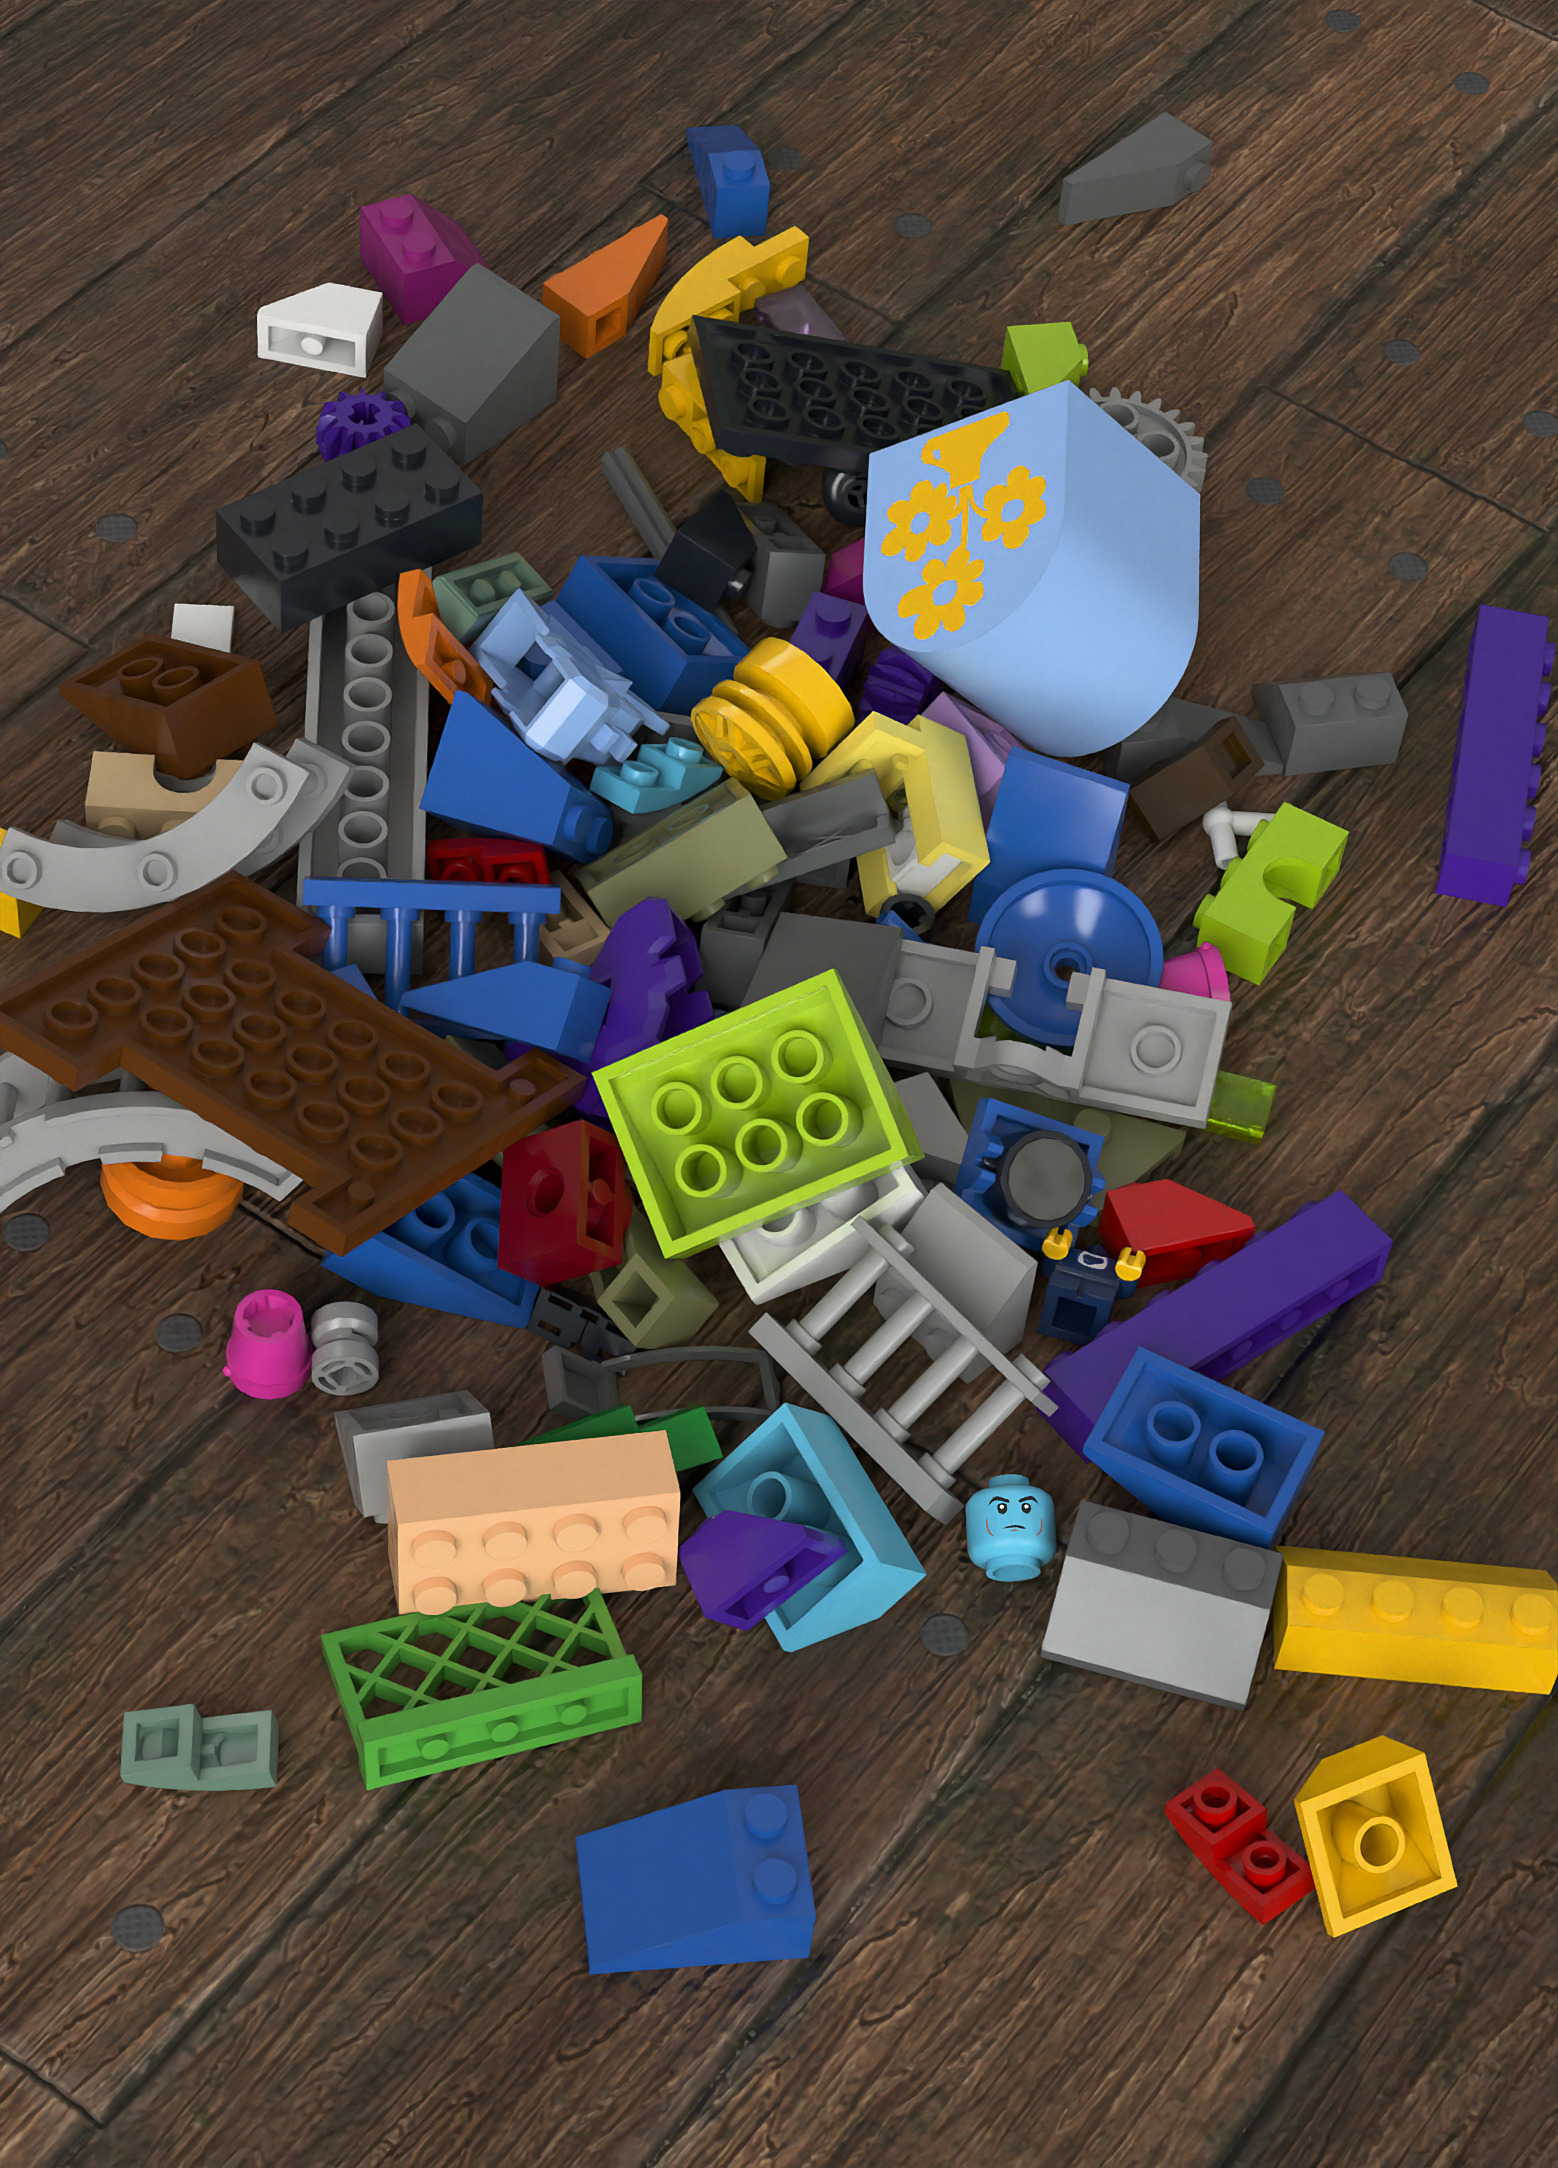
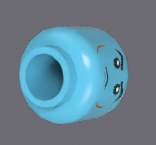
[965,1474,1057,1582]

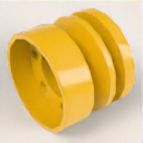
[690,637,855,801]

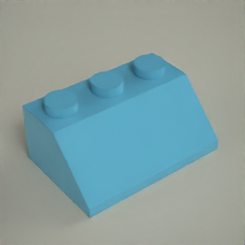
[692,1403,927,1652]

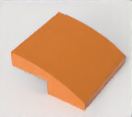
[397,569,494,706]

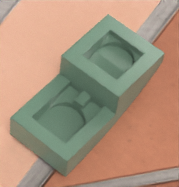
[120,1704,279,1791]

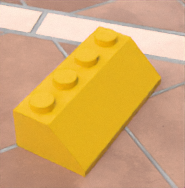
[1273,1545,1558,1695]

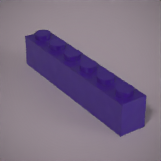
[1435,604,1556,907]
[1036,1190,1393,1464]

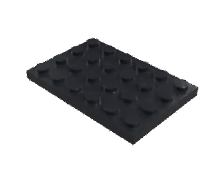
[687,315,1019,476]

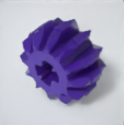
[316,387,411,462]
[858,645,944,725]

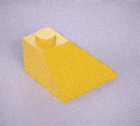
[1294,1735,1457,1938]

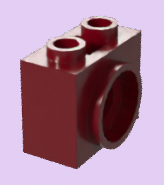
[498,1119,633,1287]

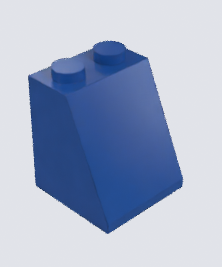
[419,690,613,866]

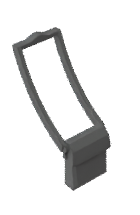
[542,1345,781,1426]

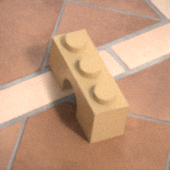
[85,751,244,840]

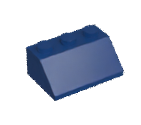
[556,555,751,716]

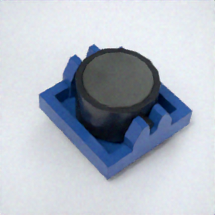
[953,1098,1106,1256]

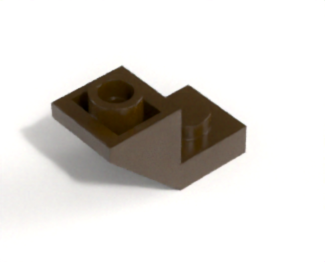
[1127,716,1265,843]

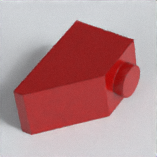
[1098,1179,1255,1289]

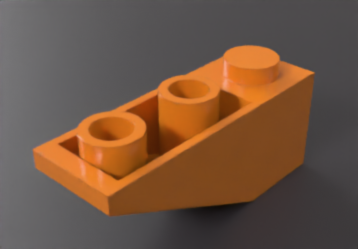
[542,214,669,359]

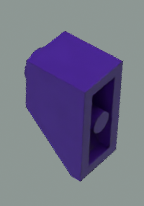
[677,1510,848,1631]

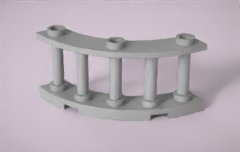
[0,738,358,912]
[0,1051,303,1213]

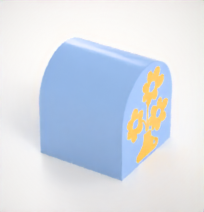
[863,380,1200,757]

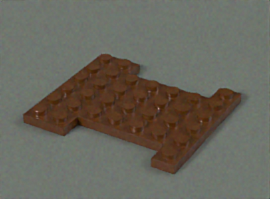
[0,870,587,1257]

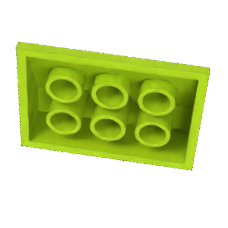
[592,968,925,1259]

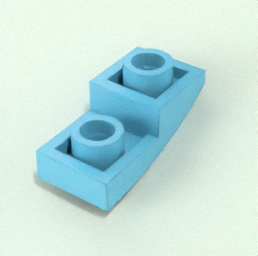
[589,737,724,814]

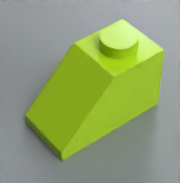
[1001,322,1088,398]

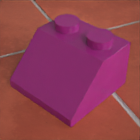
[360,194,491,325]

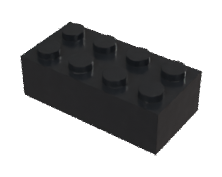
[215,423,483,634]

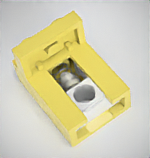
[799,711,990,919]

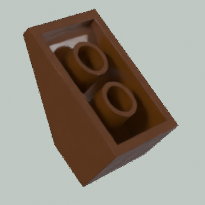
[58,633,278,780]

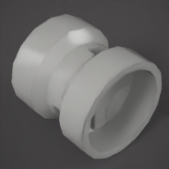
[311,1302,379,1395]

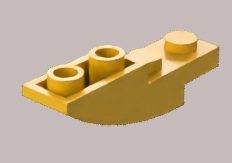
[648,226,809,377]

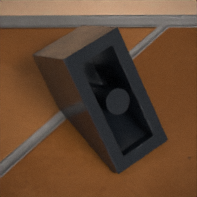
[653,489,757,614]

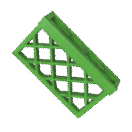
[321,1588,642,1790]

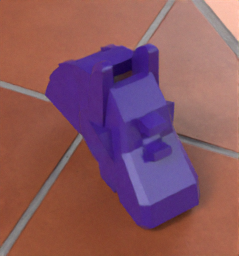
[505,896,715,1135]

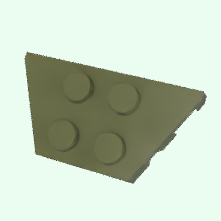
[946,1078,1186,1227]

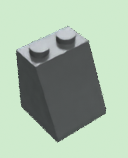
[383,263,560,465]

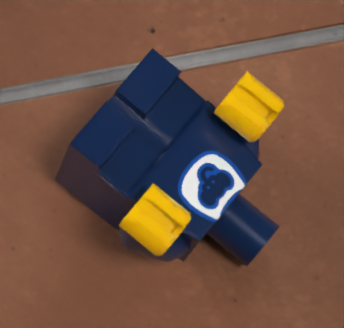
[1037,1227,1146,1346]

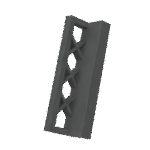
[722,767,896,900]

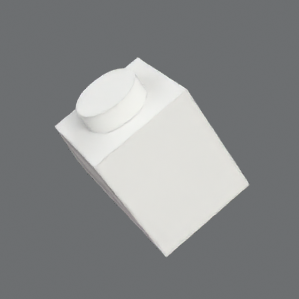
[257,283,383,378]

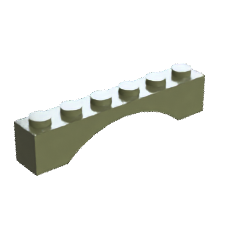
[444,1034,720,1350]

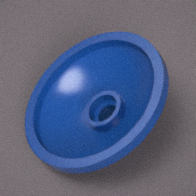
[975,868,1163,1050]

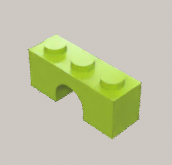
[1193,802,1349,986]

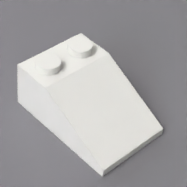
[719,1164,928,1305]

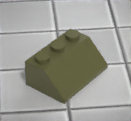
[574,777,788,931]

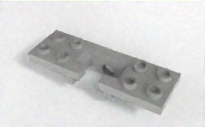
[878,939,1232,1129]

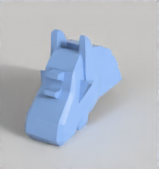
[468,587,671,767]

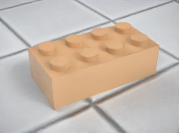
[387,1430,681,1616]

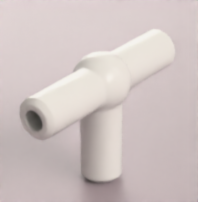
[1203,800,1275,870]

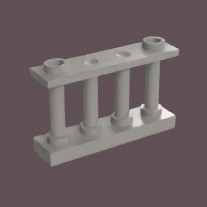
[748,1215,1059,1525]

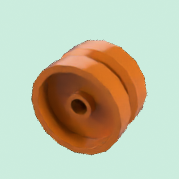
[100,1084,244,1241]

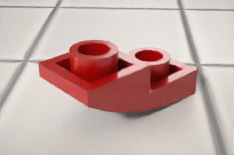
[425,838,552,884]
[1165,1768,1316,1925]

